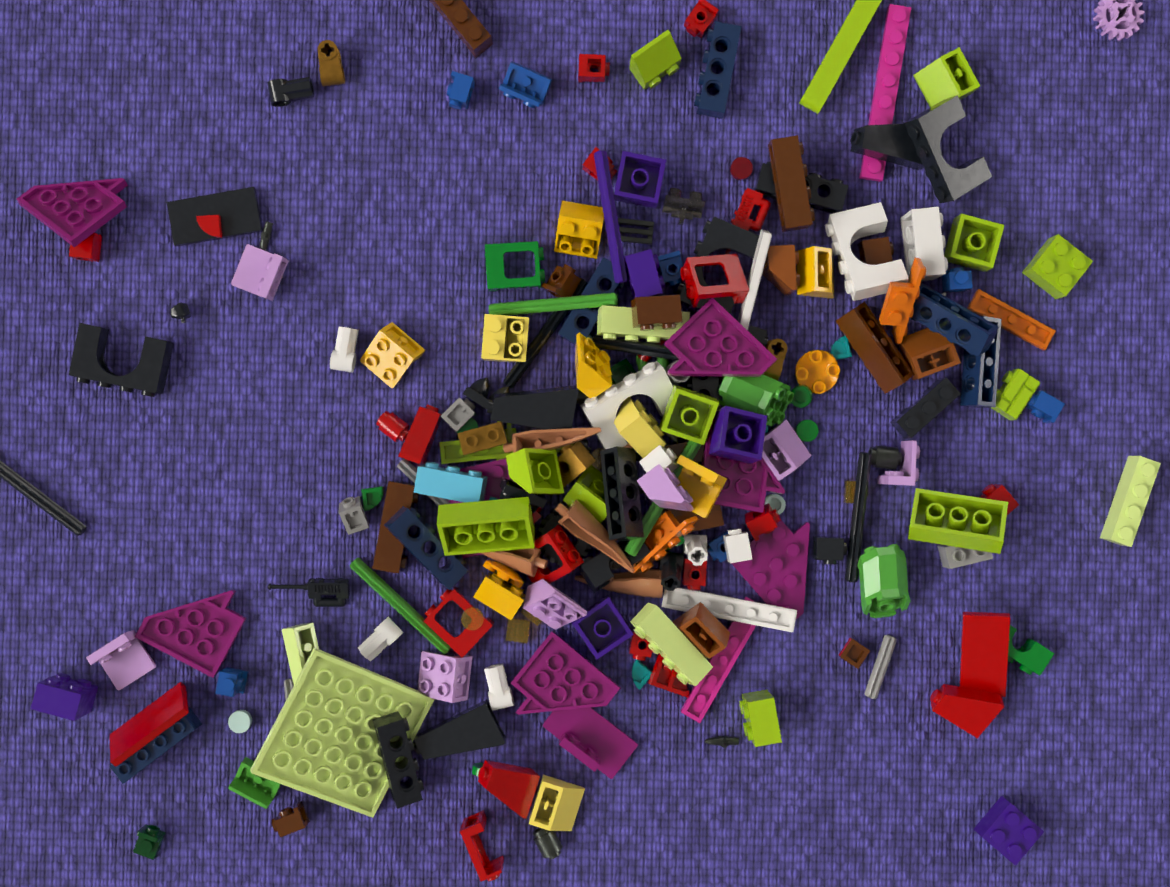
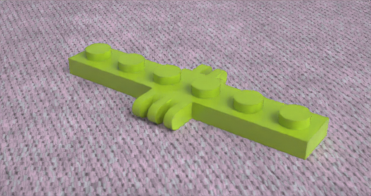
[439,421,573,464]

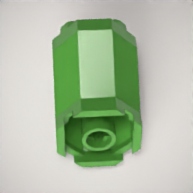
[719,375,794,427]
[858,544,911,618]

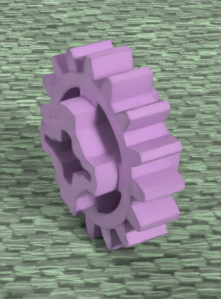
[1093,0,1145,41]

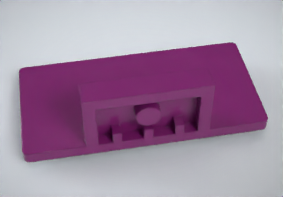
[543,708,638,779]

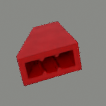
[398,404,442,464]
[930,684,1004,738]
[478,760,540,819]

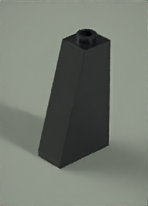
[850,123,924,170]
[487,386,579,429]
[413,699,507,760]

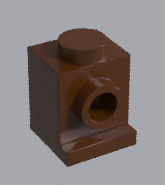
[541,264,581,298]
[272,801,310,837]

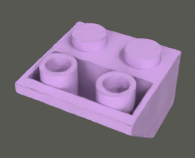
[762,419,811,481]
[637,464,694,512]
[523,579,587,630]

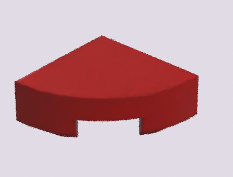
[196,215,222,238]

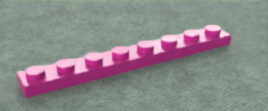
[859,4,911,182]

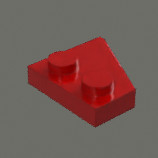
[648,654,690,698]

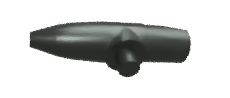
[259,221,273,251]
[705,736,739,748]

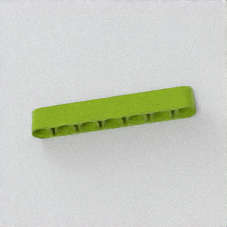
[799,0,882,114]

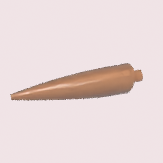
[503,428,601,453]
[555,499,635,573]
[482,548,548,577]
[575,569,663,598]

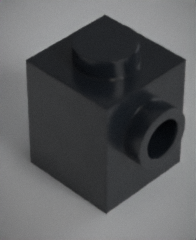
[813,536,847,564]

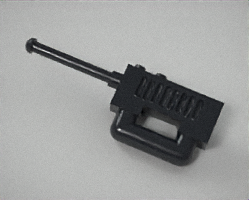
[268,578,350,607]

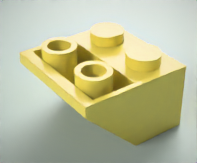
[481,314,529,362]
[614,397,666,458]
[529,775,585,831]

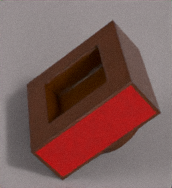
[838,638,870,669]

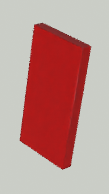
[959,612,1010,697]
[110,682,189,767]

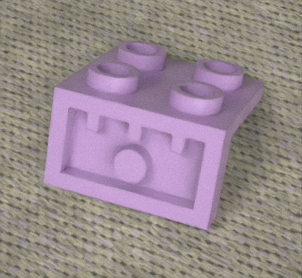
[231,244,289,301]
[877,440,920,486]
[86,630,156,690]
[418,651,472,703]

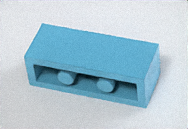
[414,462,488,503]

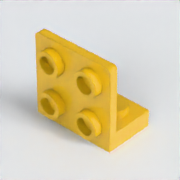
[360,322,425,388]
[676,455,727,518]

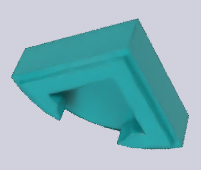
[829,336,852,360]
[632,659,652,690]

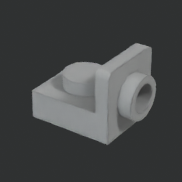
[441,397,476,432]
[339,496,369,535]

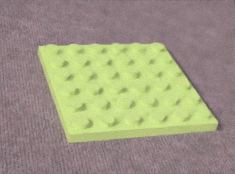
[250,648,435,818]

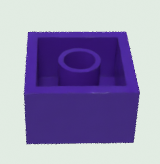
[614,151,666,209]
[624,249,665,299]
[709,406,767,464]
[572,595,634,660]
[30,673,98,721]
[974,796,1044,866]

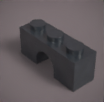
[890,377,961,439]
[579,540,650,593]

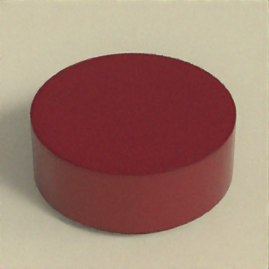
[730,157,753,181]

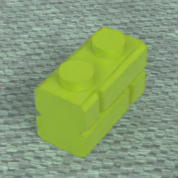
[990,368,1040,420]

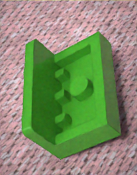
[228,757,281,809]

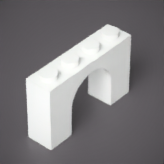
[825,202,909,301]
[580,361,673,450]

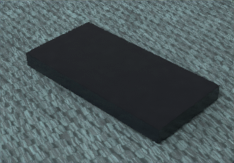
[166,187,263,247]

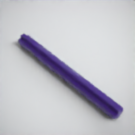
[594,151,628,283]

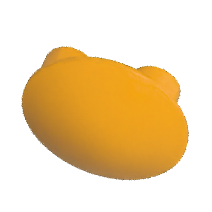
[795,350,840,394]
[483,560,524,589]

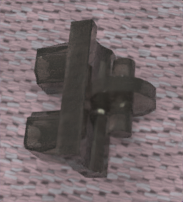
[662,188,705,225]

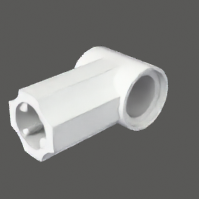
[330,327,359,373]
[683,534,708,566]
[358,616,404,661]
[484,664,514,711]

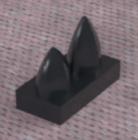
[463,378,510,409]
[500,477,547,515]

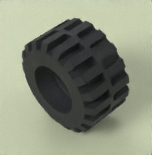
[537,511,592,566]

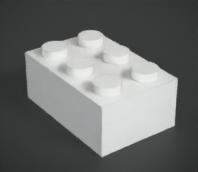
[900,207,948,281]

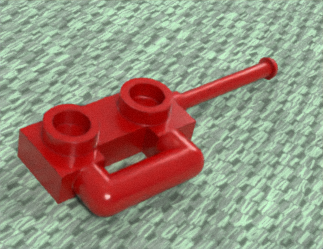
[724,188,771,255]

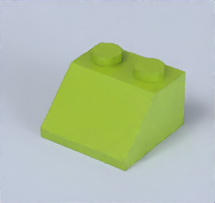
[629,30,682,90]
[506,448,564,494]
[563,465,607,523]

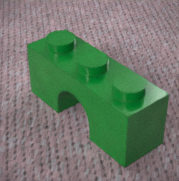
[1008,625,1055,676]

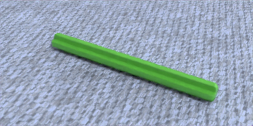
[489,293,618,316]
[625,440,702,556]
[350,558,451,654]

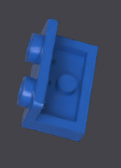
[499,61,552,108]

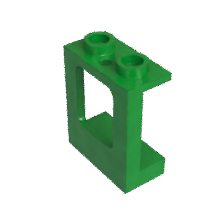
[485,241,545,292]

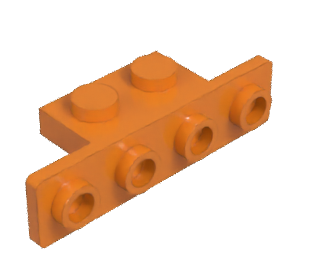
[879,257,926,344]
[633,511,699,574]

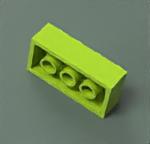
[908,488,1008,554]
[437,497,535,556]

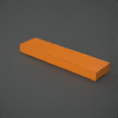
[967,289,1056,350]

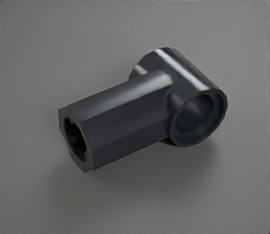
[267,77,314,107]
[659,551,684,591]

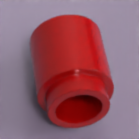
[376,411,409,442]

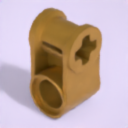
[317,40,345,86]
[763,339,787,381]

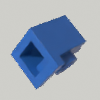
[447,71,475,109]
[658,251,683,287]
[942,267,973,293]
[1026,391,1065,423]
[707,529,731,563]
[215,667,249,697]

